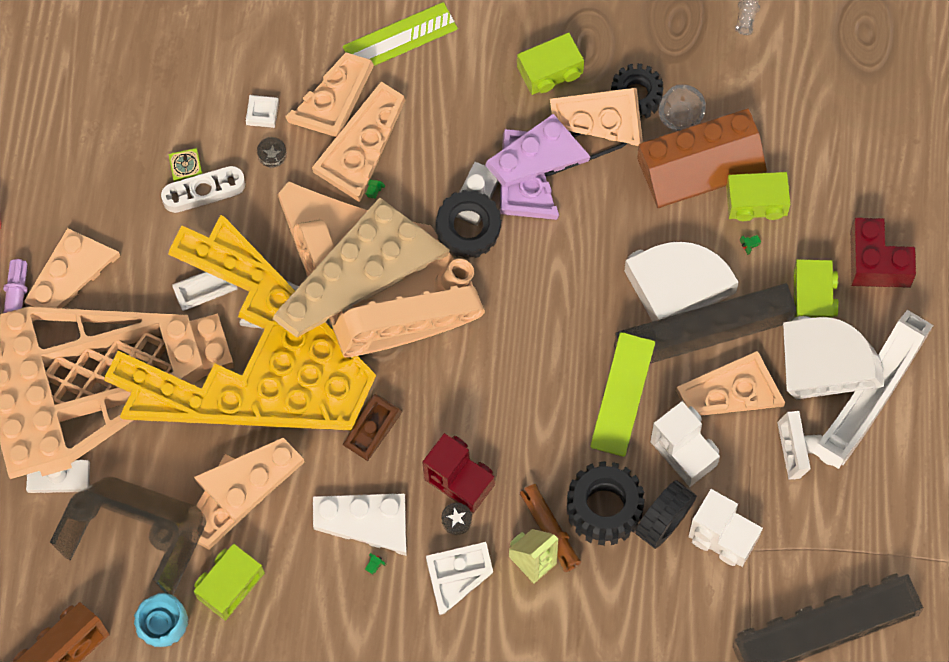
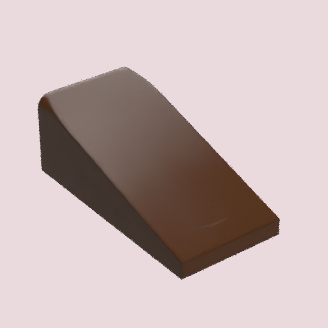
[343,394,403,461]

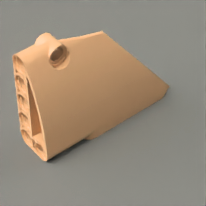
[278,181,485,357]

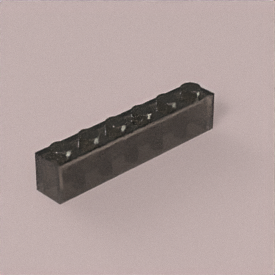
[614,283,797,364]
[732,573,924,662]

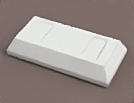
[172,272,238,311]

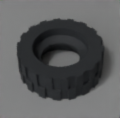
[435,190,502,259]
[635,480,697,549]

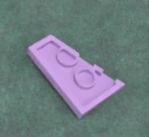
[485,114,590,187]
[500,129,559,220]

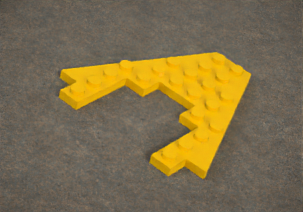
[104,215,376,430]

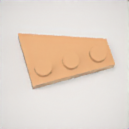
[24,228,120,308]
[194,438,304,523]

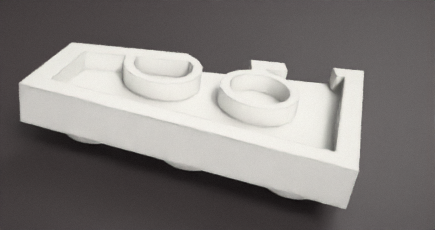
[313,494,407,556]

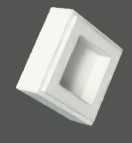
[246,95,279,128]

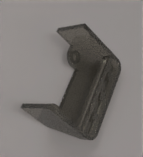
[50,477,206,595]

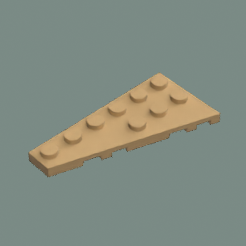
[273,197,450,338]

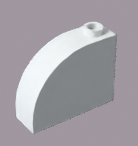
[624,242,739,330]
[783,316,884,400]

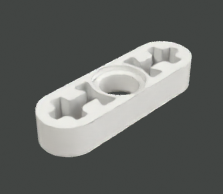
[161,166,245,213]

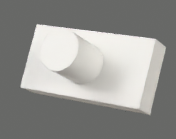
[456,162,499,226]
[777,411,822,479]
[26,460,90,493]

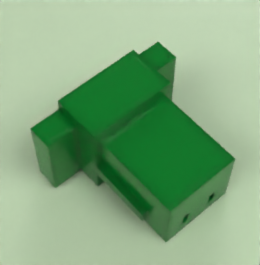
[365,179,385,199]
[740,235,761,255]
[365,553,386,575]

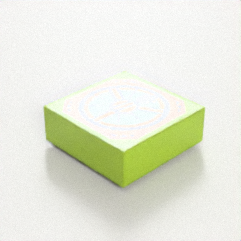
[168,148,202,182]

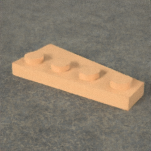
[312,82,405,202]

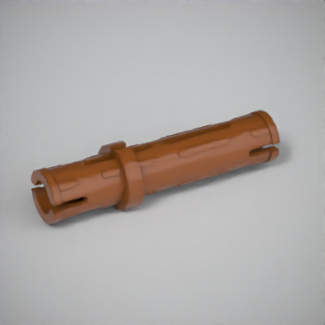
[520,484,581,572]

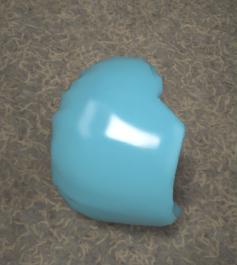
[134,593,188,647]

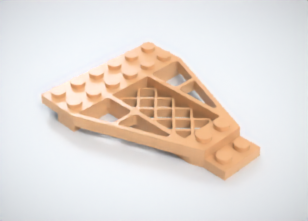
[0,307,234,479]

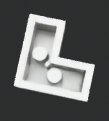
[651,401,720,487]
[688,489,763,567]

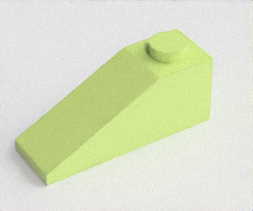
[509,529,558,583]

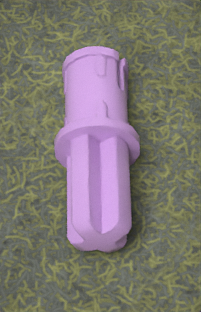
[3,259,28,313]

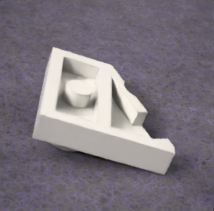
[426,542,493,615]

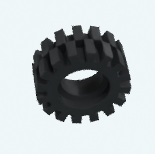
[611,63,663,120]

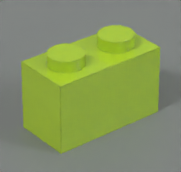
[517,33,584,95]
[726,172,790,221]
[793,259,838,318]
[194,543,265,621]

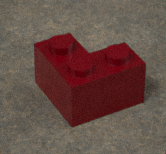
[850,218,916,288]
[422,433,495,514]

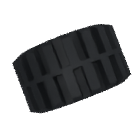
[566,461,645,546]

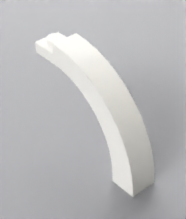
[812,310,934,469]

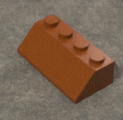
[637,108,767,208]
[13,602,110,662]

